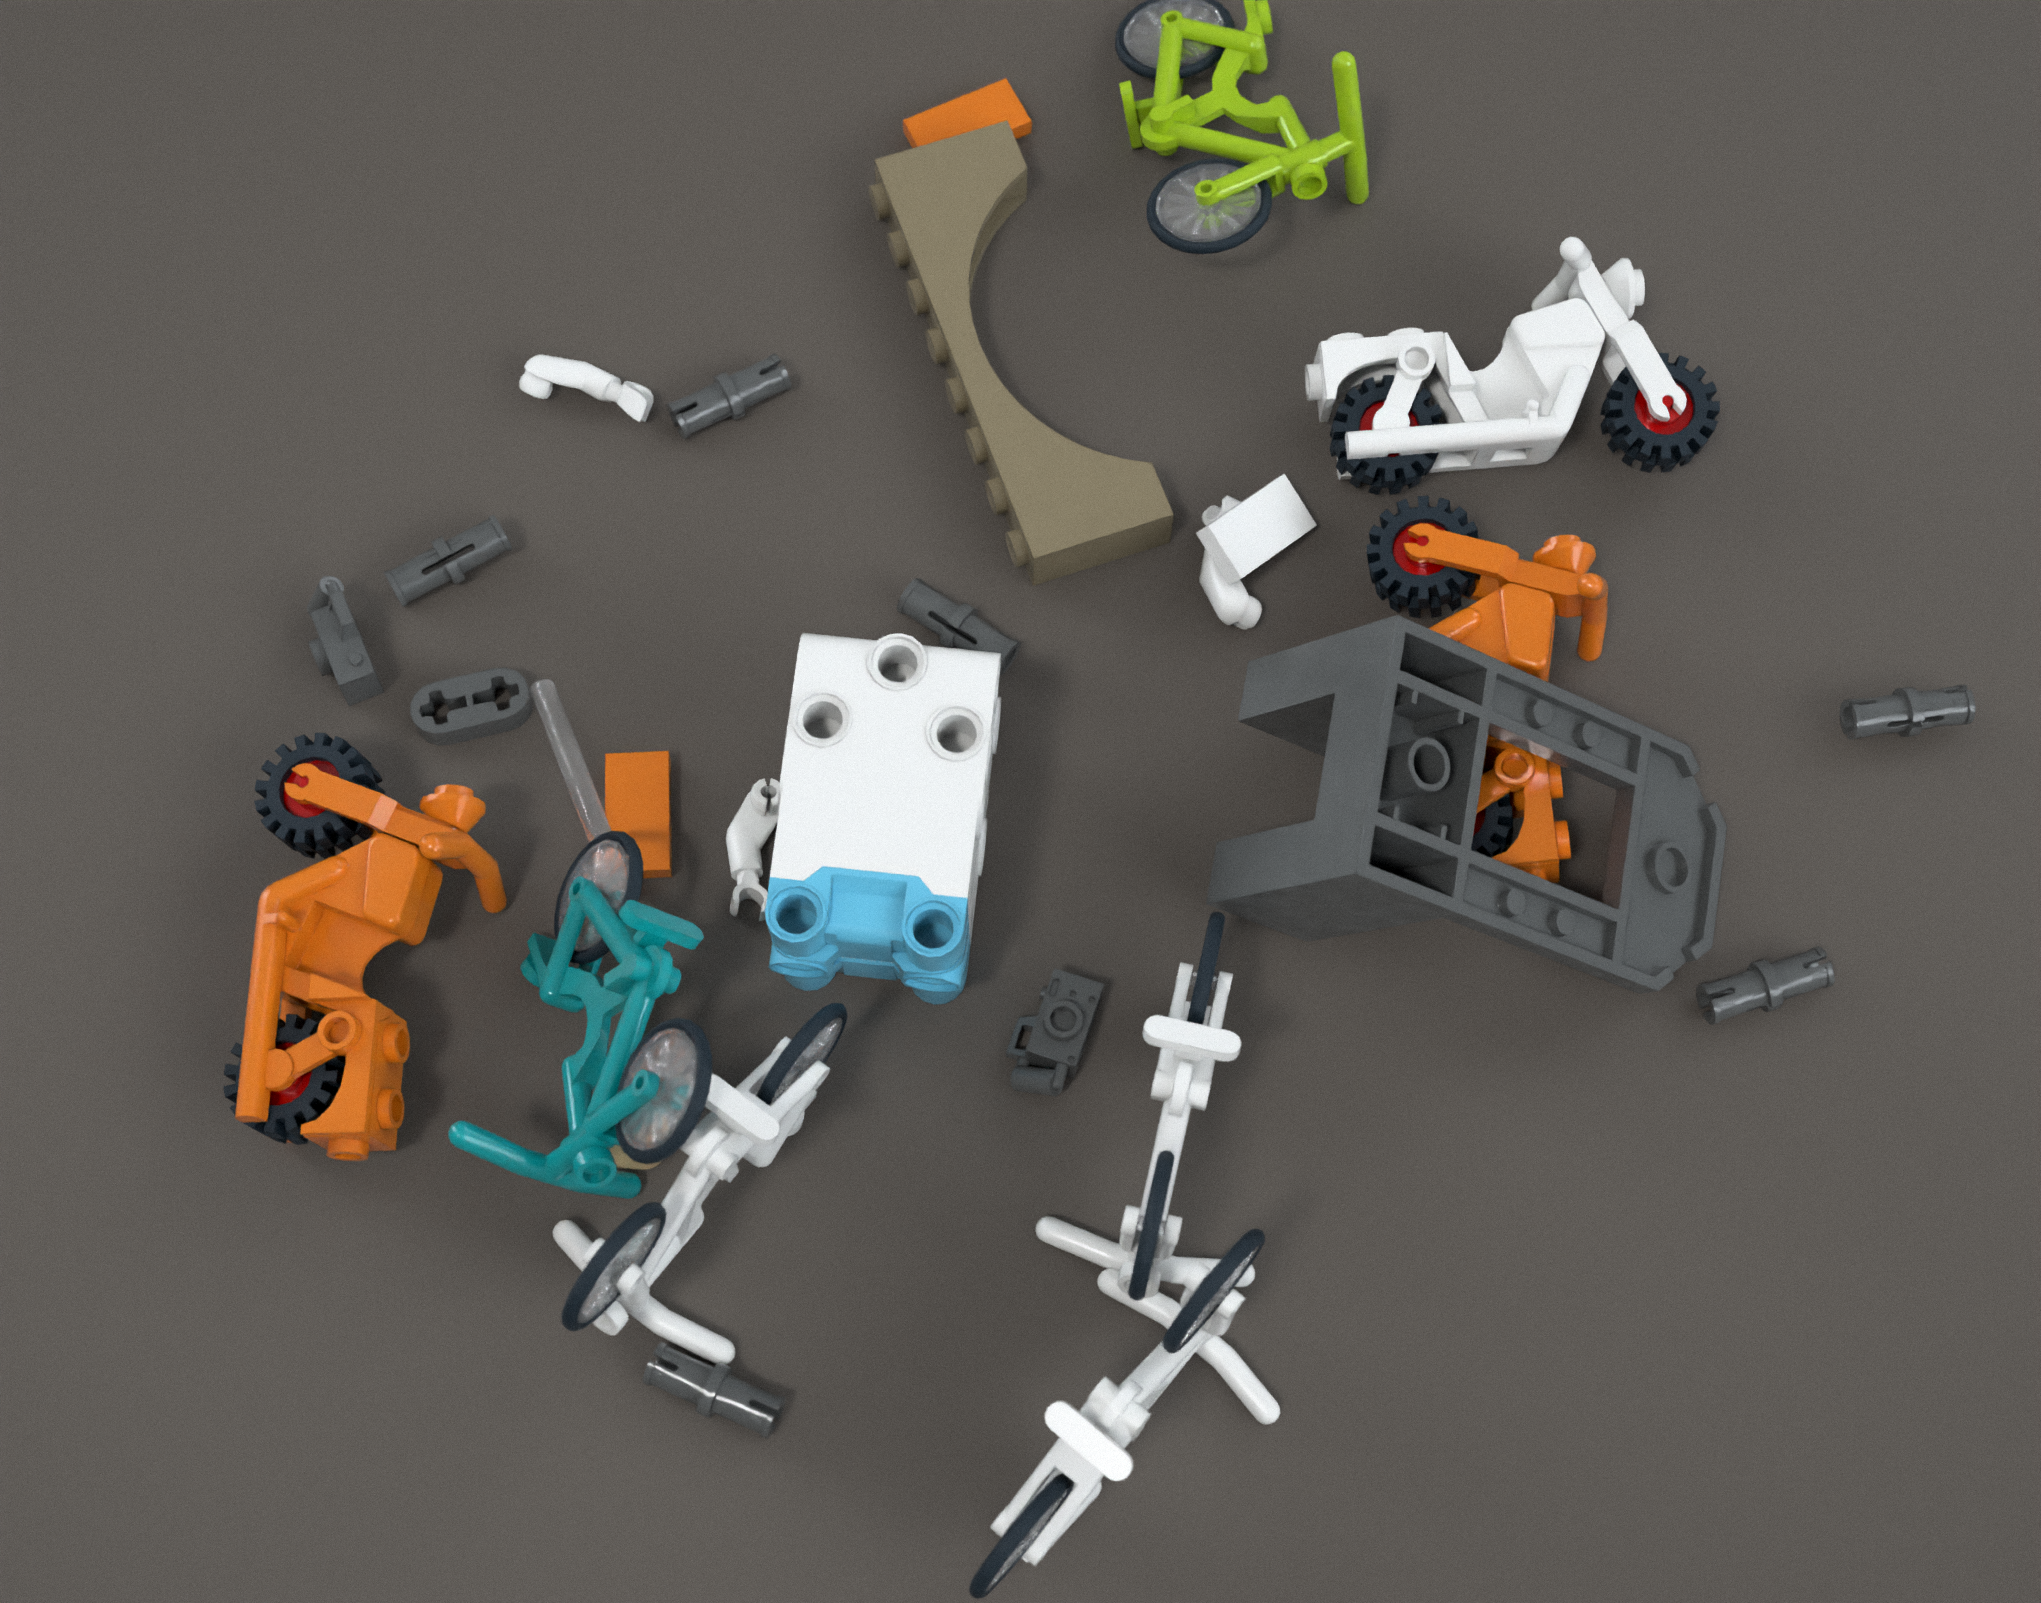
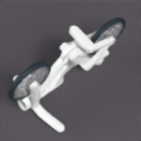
[1035,912,1255,1301]
[553,1003,848,1365]
[969,1228,1280,1599]

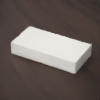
[1196,474,1317,585]

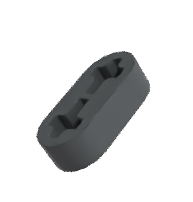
[410,667,533,746]

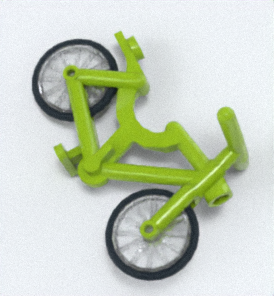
[1115,0,1369,254]

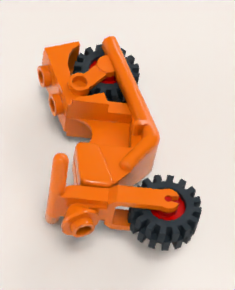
[1367,496,1608,883]
[223,732,507,1161]

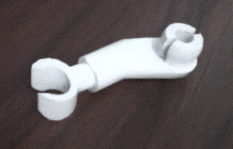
[519,355,653,422]
[1199,496,1262,630]
[726,778,780,921]

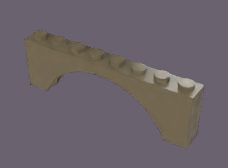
[868,120,1174,586]

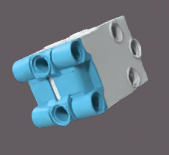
[765,633,1001,1005]

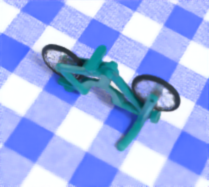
[448,831,712,1199]

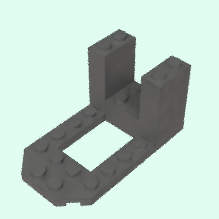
[1206,615,1727,994]

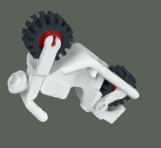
[1305,237,1720,495]

